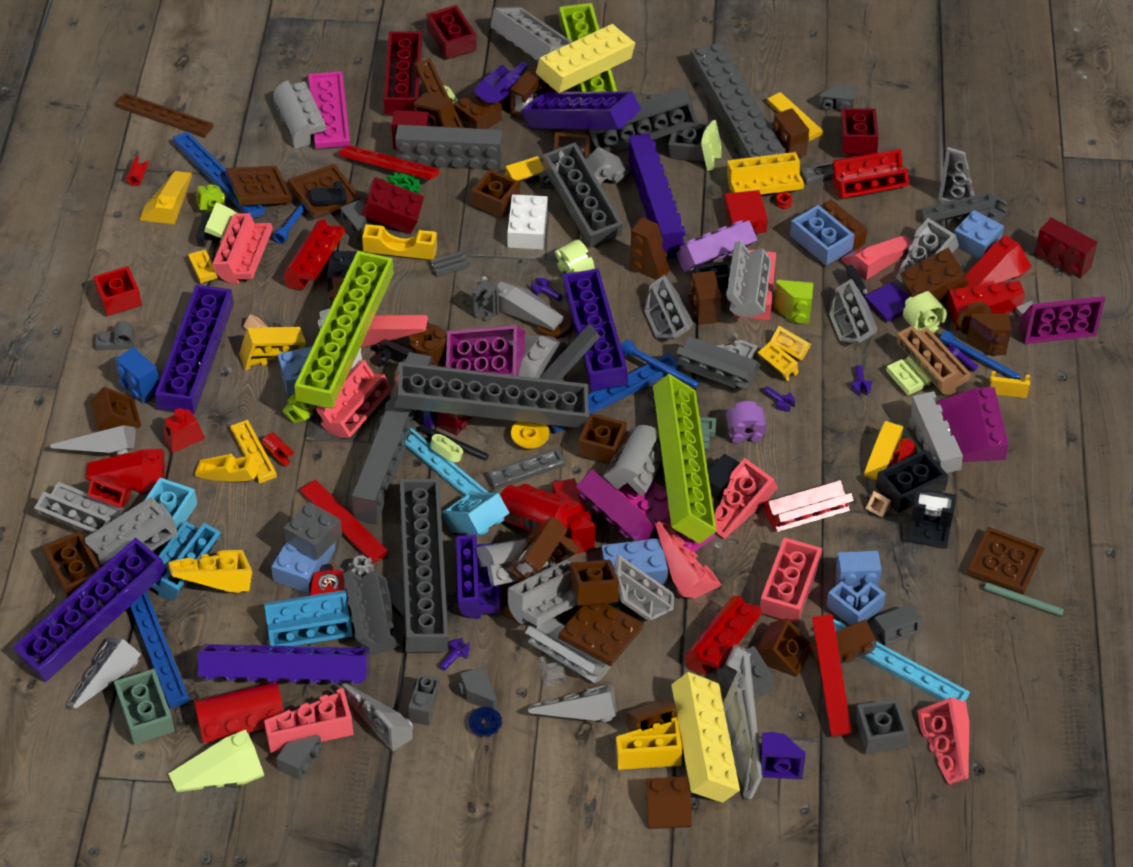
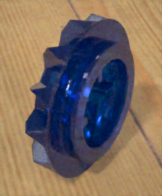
[468,707,502,738]

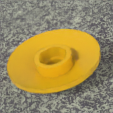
[511,421,549,449]

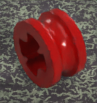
[776,192,792,209]

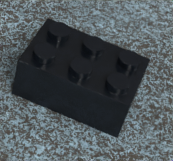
[875,450,948,513]

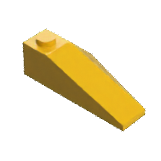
[140,171,192,224]
[168,550,252,593]

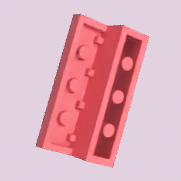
[212,213,273,284]
[316,360,392,438]

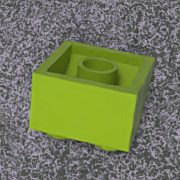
[774,280,813,324]

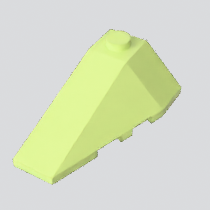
[168,730,264,792]

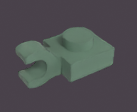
[700,417,716,449]

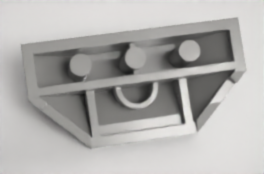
[644,275,693,339]
[829,279,878,343]
[518,335,566,378]
[615,555,675,621]

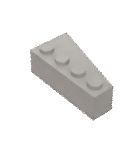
[909,391,963,473]

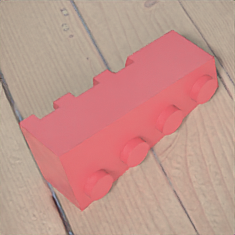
[264,688,354,753]

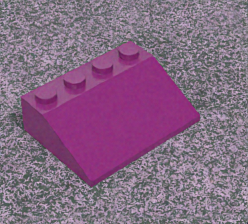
[1019,296,1105,344]
[446,325,525,376]
[936,387,1009,462]
[576,469,659,541]

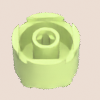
[555,240,595,273]
[903,291,947,333]

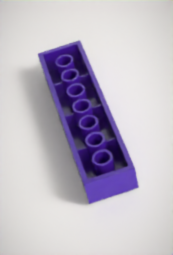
[521,91,641,130]
[628,133,686,259]
[563,268,628,391]
[155,285,234,414]
[13,537,167,682]
[198,644,370,684]

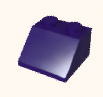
[760,732,806,780]

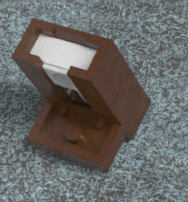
[510,62,557,121]
[507,517,579,581]

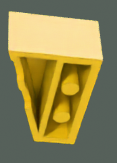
[239,327,306,370]
[616,717,682,770]

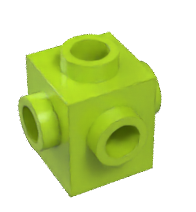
[196,185,225,212]
[282,393,317,424]

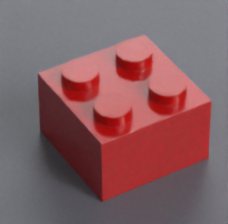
[93,266,142,316]

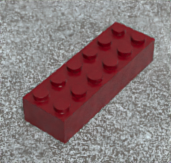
[383,31,423,115]

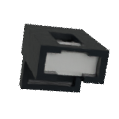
[907,488,957,548]

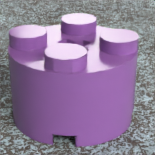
[726,401,767,443]

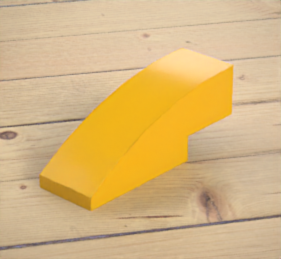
[864,421,903,480]
[195,454,259,482]

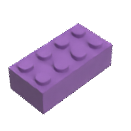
[675,220,758,273]

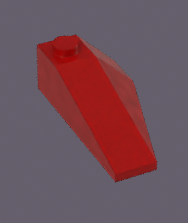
[963,235,1031,288]
[86,449,166,494]

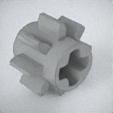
[348,555,374,578]

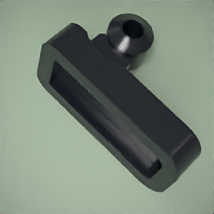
[310,181,347,206]
[197,212,211,247]
[845,264,868,297]
[377,339,415,366]

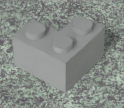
[586,147,629,184]

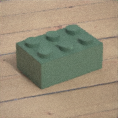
[114,669,175,745]

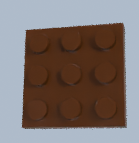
[288,163,361,219]
[225,166,292,205]
[967,527,1044,595]
[558,603,644,667]

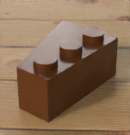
[630,217,671,280]

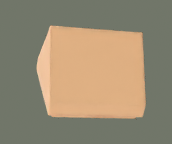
[243,314,268,330]
[865,491,891,518]

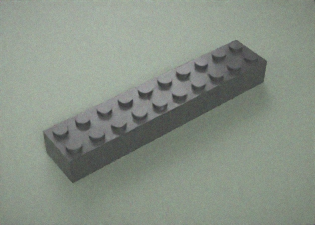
[690,43,786,159]
[350,352,431,525]
[394,362,589,428]
[399,479,448,652]

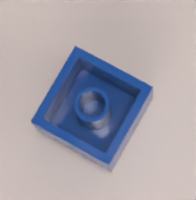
[115,347,159,404]

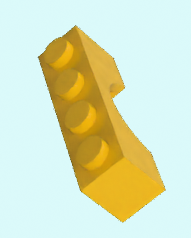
[362,224,437,260]

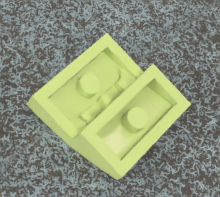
[701,120,722,171]
[204,202,238,243]

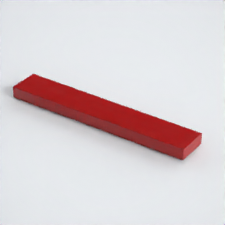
[339,145,440,180]
[300,479,388,565]
[812,614,852,737]

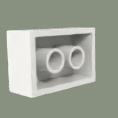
[507,194,548,250]

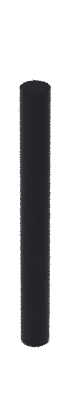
[419,424,489,461]

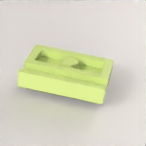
[886,356,931,395]

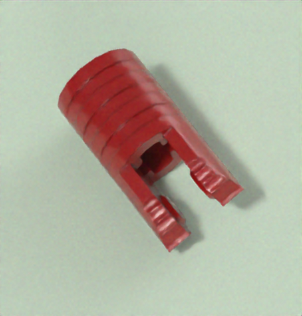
[126,155,150,186]
[262,432,295,466]
[889,438,916,467]

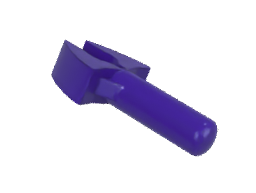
[531,278,562,301]
[947,344,978,371]
[851,365,872,396]
[763,386,795,412]
[440,638,470,671]

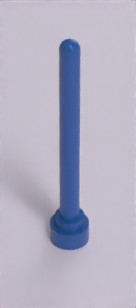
[273,203,306,244]
[939,330,1020,379]
[621,339,698,388]

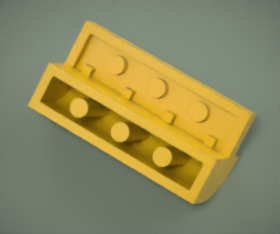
[727,152,804,195]

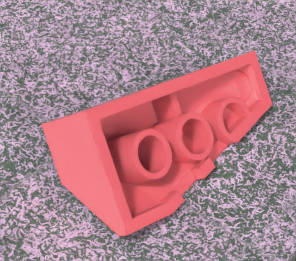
[841,235,913,280]
[361,314,428,347]
[714,458,778,539]
[655,522,721,599]
[917,697,969,785]

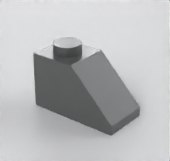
[341,200,369,241]
[458,667,497,712]

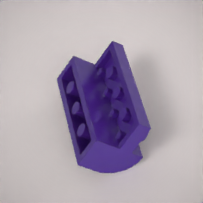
[473,62,528,103]
[456,535,501,619]

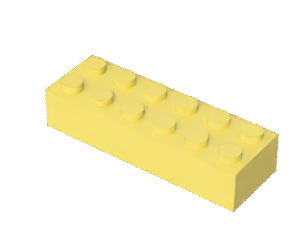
[536,24,635,93]
[671,672,740,803]

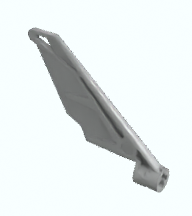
[723,644,762,800]

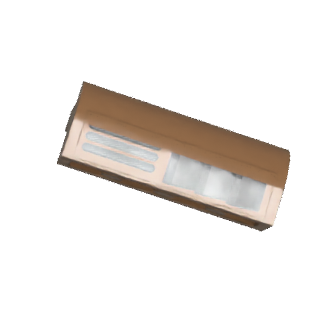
[897,325,972,395]

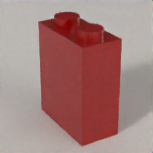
[724,190,768,234]

